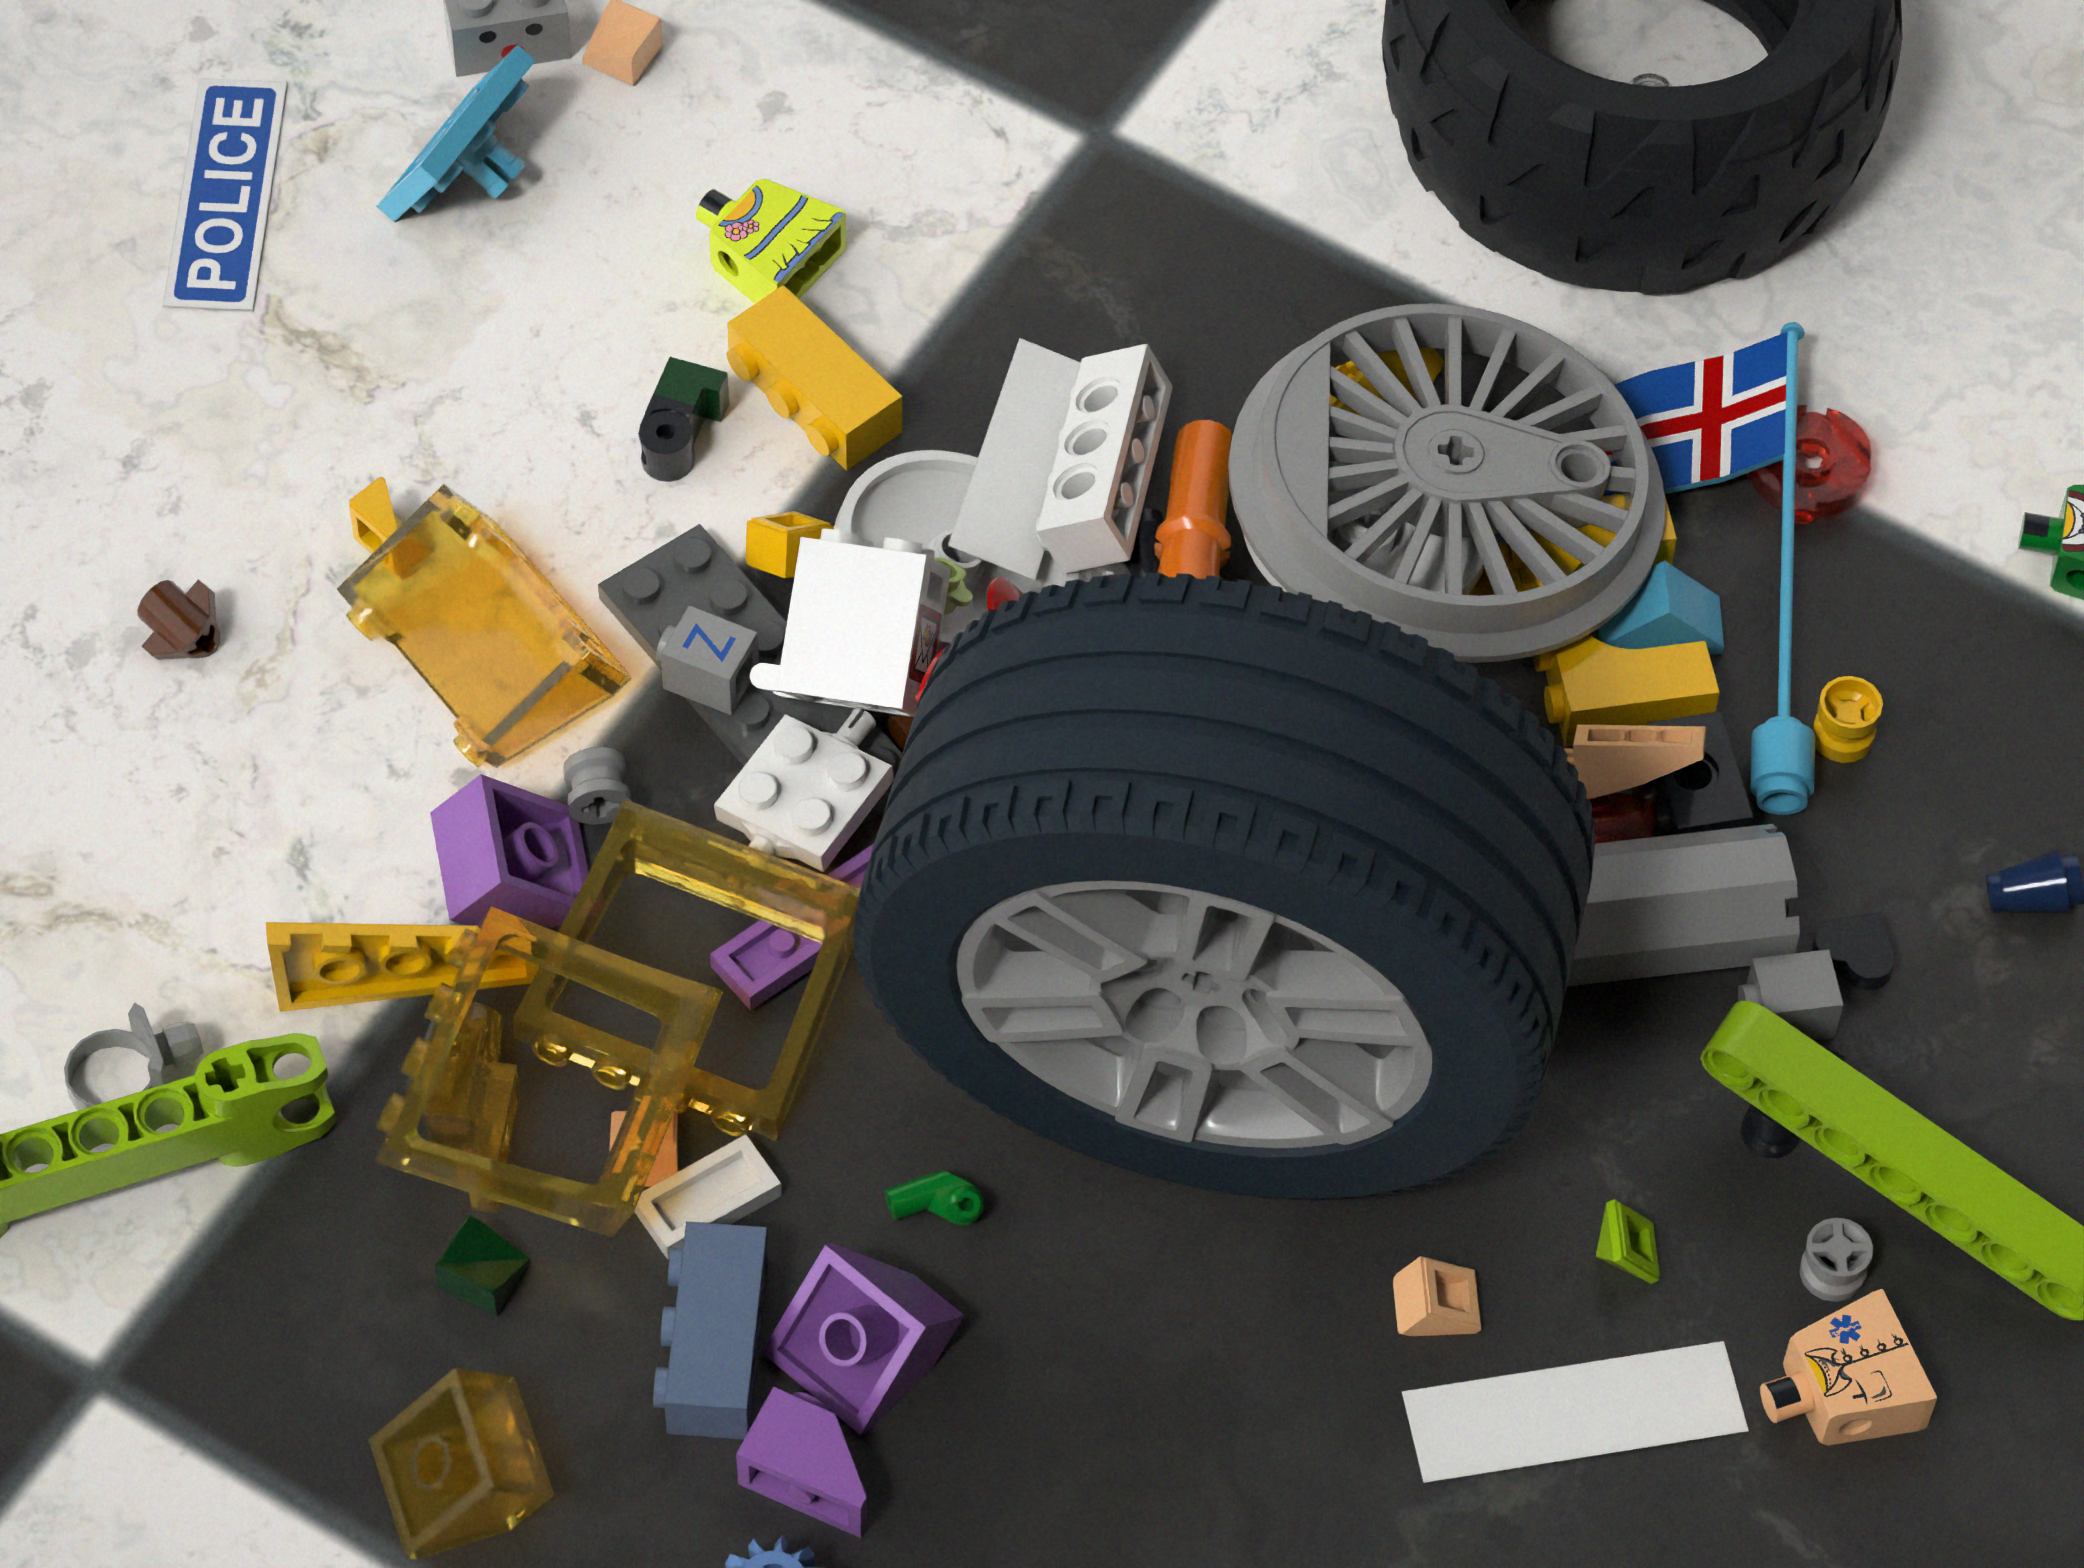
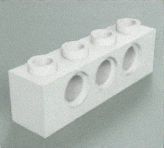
[1036,344,1173,574]

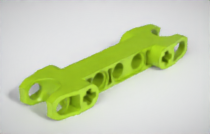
[0,1033,336,1238]

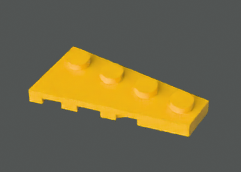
[266,922,540,1012]

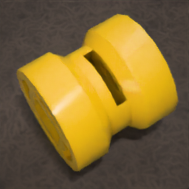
[1812,676,1883,763]

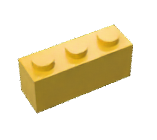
[727,285,902,471]

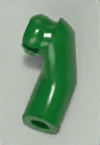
[884,1171,984,1225]

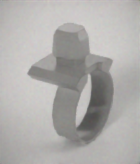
[64,1002,204,1111]

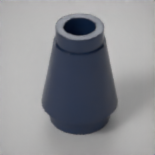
[1986,850,2084,913]

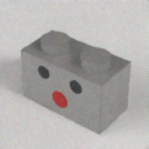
[443,0,572,77]

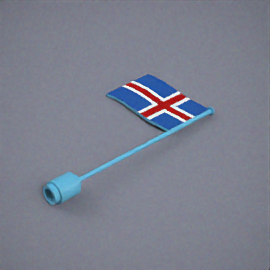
[1603,322,1815,815]

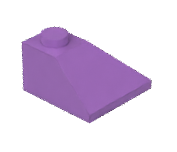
[761,1243,965,1435]

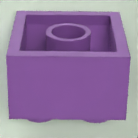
[430,774,597,930]

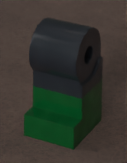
[638,357,730,482]

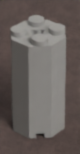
[1567,824,1800,986]

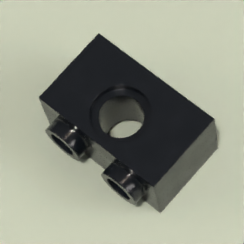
[1640,711,1753,837]

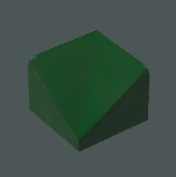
[435,1215,531,1316]

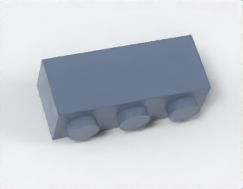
[653,1221,768,1440]

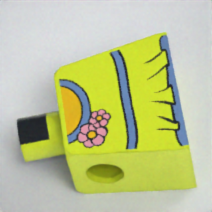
[696,179,847,304]

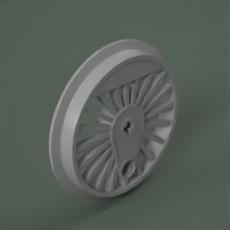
[1228,303,1665,663]

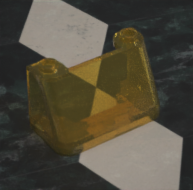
[337,484,632,768]

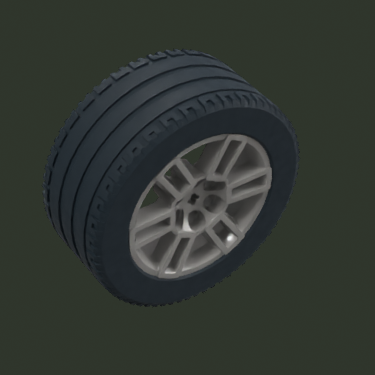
[853,573,1596,1201]

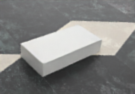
[632,1134,782,1260]

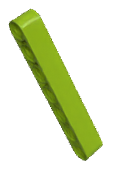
[1700,1001,2084,1321]

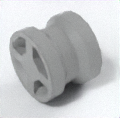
[563,747,632,825]
[1799,1217,1873,1302]

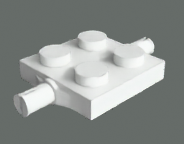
[714,708,894,882]

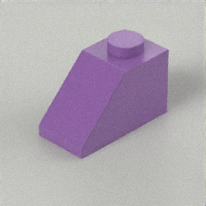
[736,1387,867,1538]

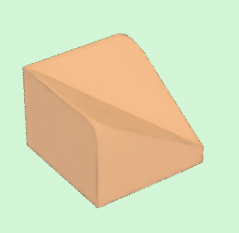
[582,0,663,85]

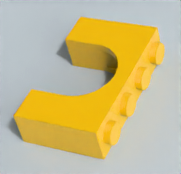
[1505,493,1720,747]

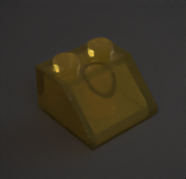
[369,1368,554,1559]

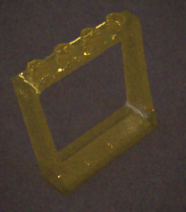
[513,799,861,1140]
[375,906,723,1237]

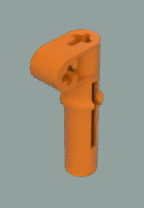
[1154,420,1233,579]

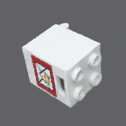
[750,529,951,717]

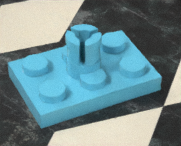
[376,45,536,222]

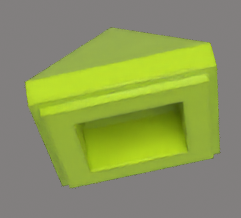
[1596,1199,1660,1284]

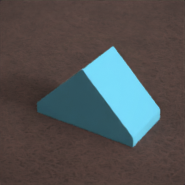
[1596,561,1724,655]

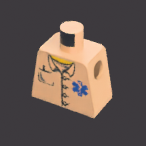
[1760,1289,1937,1446]

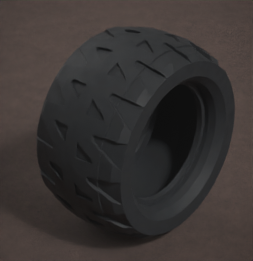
[1381,0,1903,293]

